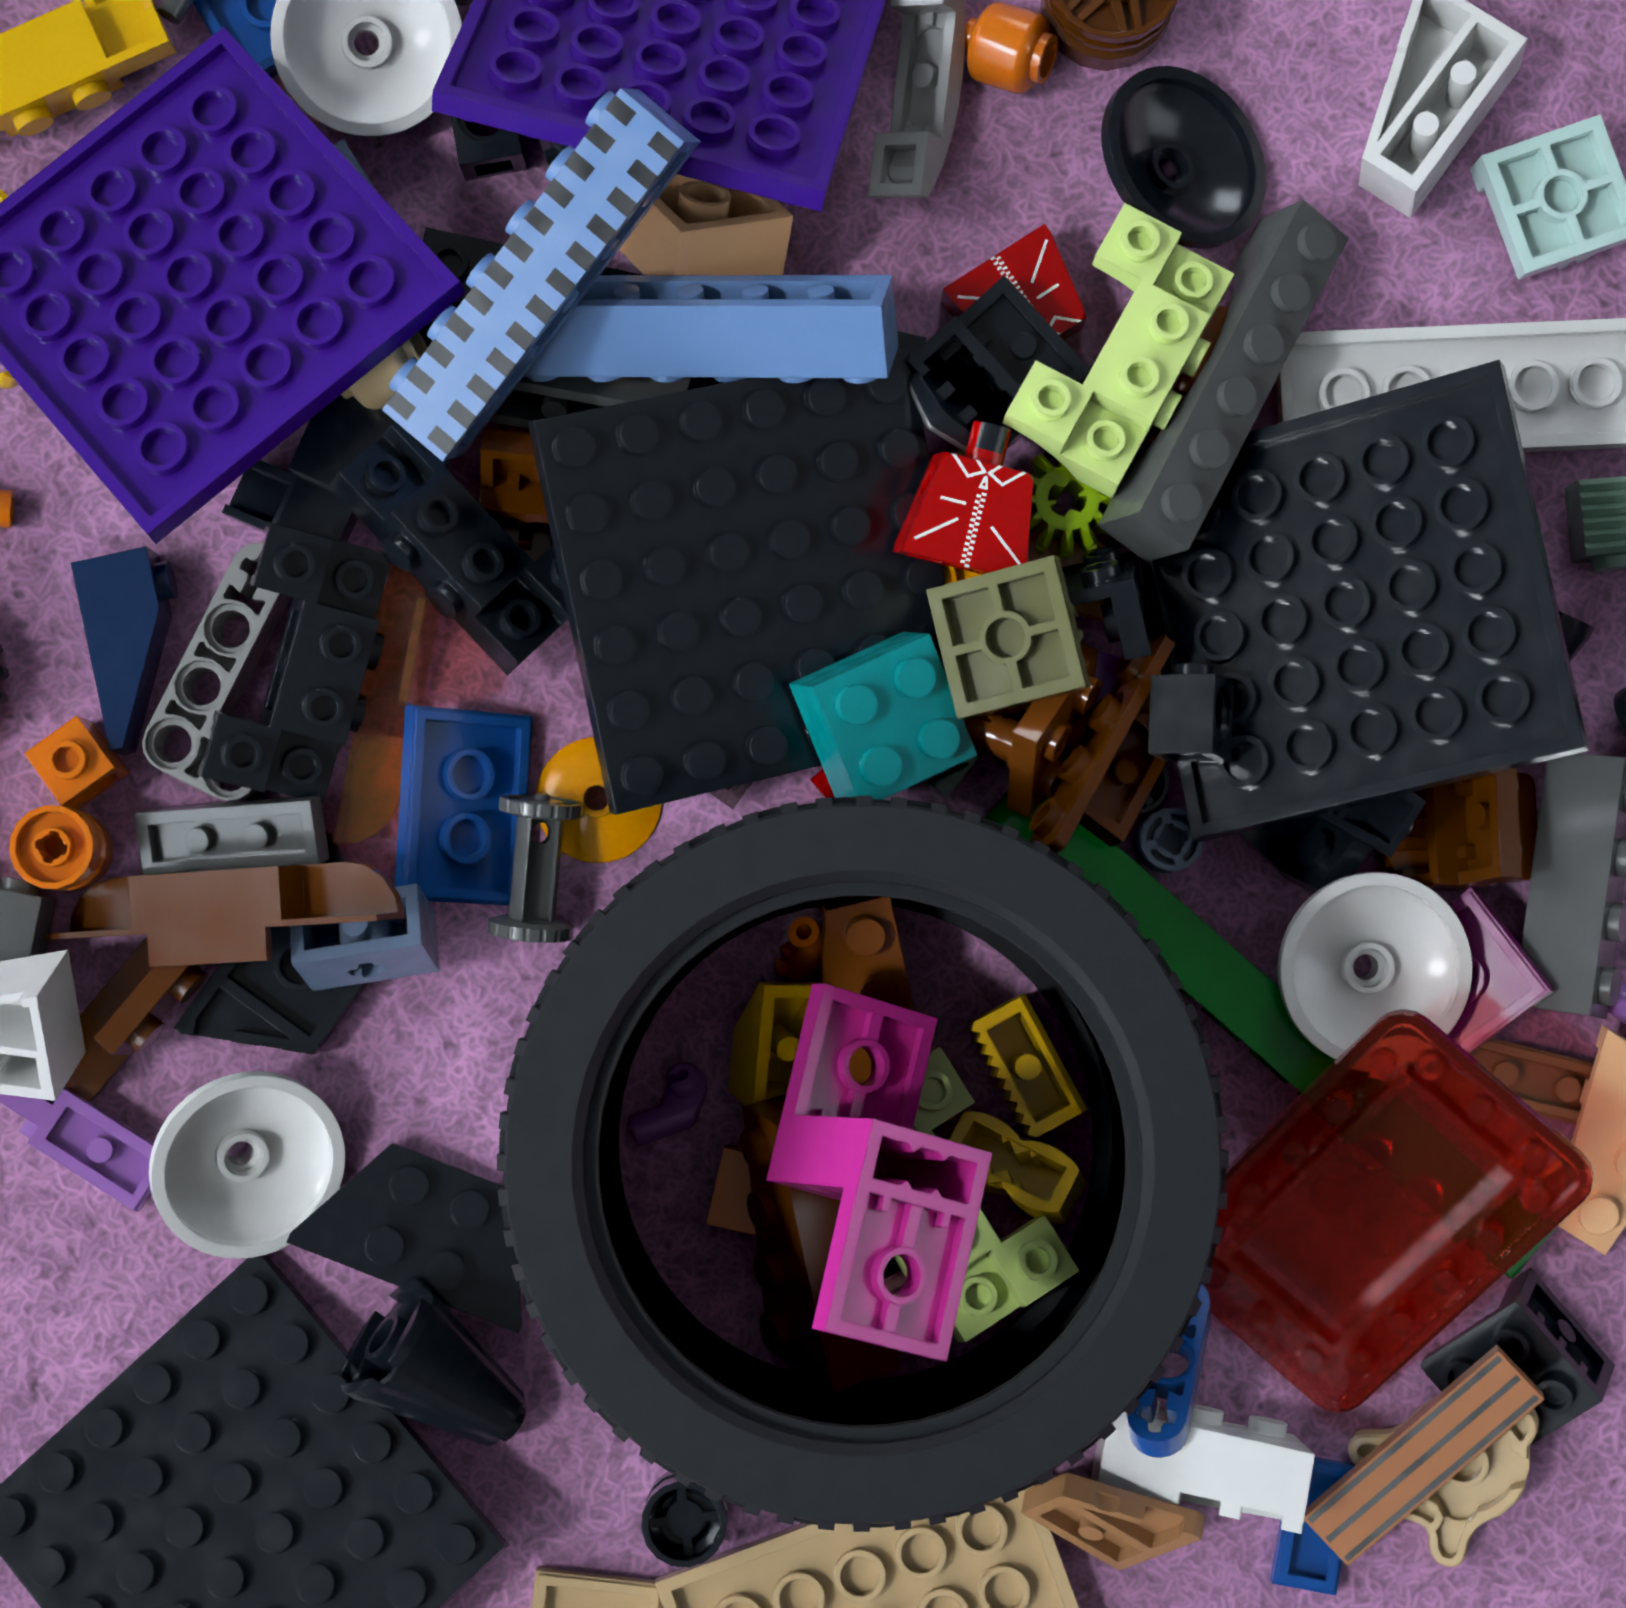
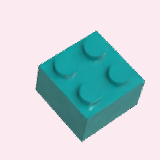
[789,632,977,800]

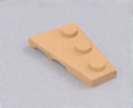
[1546,1024,1626,1255]

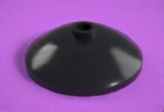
[1101,66,1266,249]

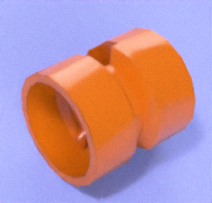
[9,805,113,891]

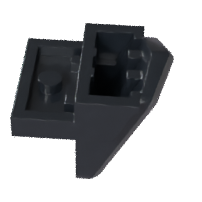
[907,275,1090,452]

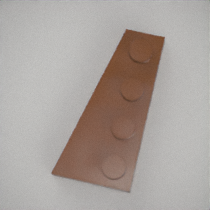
[820,896,941,1133]

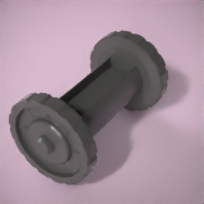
[487,793,585,943]

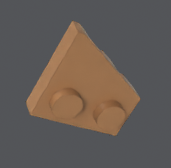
[1021,1473,1205,1571]

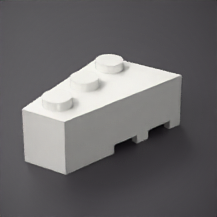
[1358,0,1528,219]
[0,950,86,1101]
[1091,1399,1315,1534]

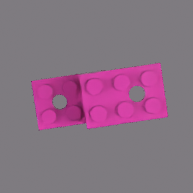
[766,983,992,1362]

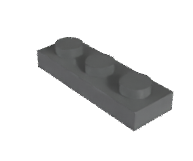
[134,796,330,875]

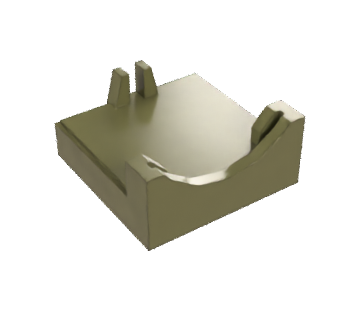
[926,555,1091,720]

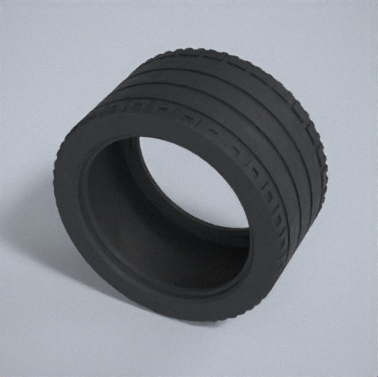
[497,796,1229,1532]

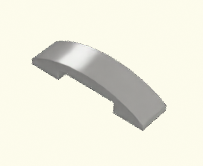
[868,0,965,199]

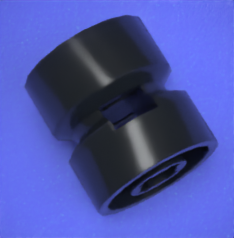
[641,1471,728,1568]

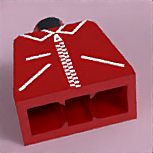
[941,224,1087,347]
[893,421,1033,575]

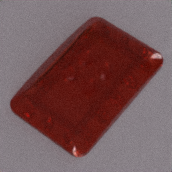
[1202,1009,1594,1413]

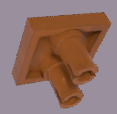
[964,642,1102,819]

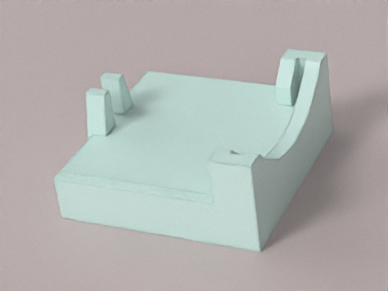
[1470,114,1626,280]

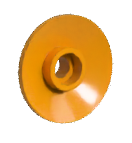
[535,737,662,863]

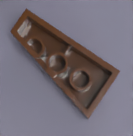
[740,1094,902,1393]

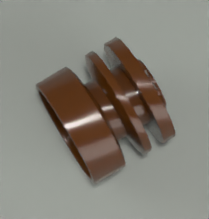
[1040,0,1178,71]

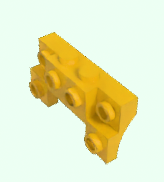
[0,0,177,137]

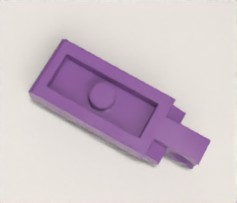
[0,1087,154,1212]

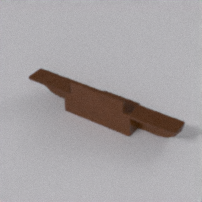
[44,862,406,967]

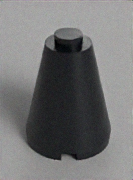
[341,1279,526,1446]

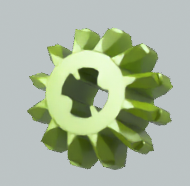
[1029,454,1112,559]

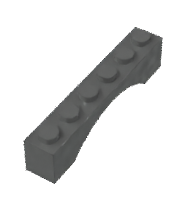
[1098,200,1349,562]

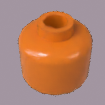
[964,2,1058,94]

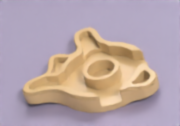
[1348,1397,1539,1567]

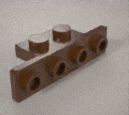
[1029,635,1175,853]
[65,937,209,1102]

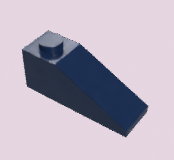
[71,546,178,755]

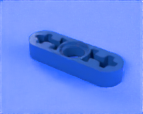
[1127,1284,1211,1458]

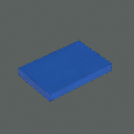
[395,705,533,906]

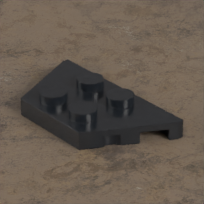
[174,831,368,1055]
[286,1142,522,1333]

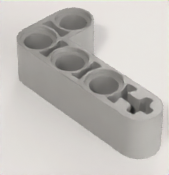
[142,542,292,802]

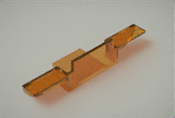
[333,562,440,845]

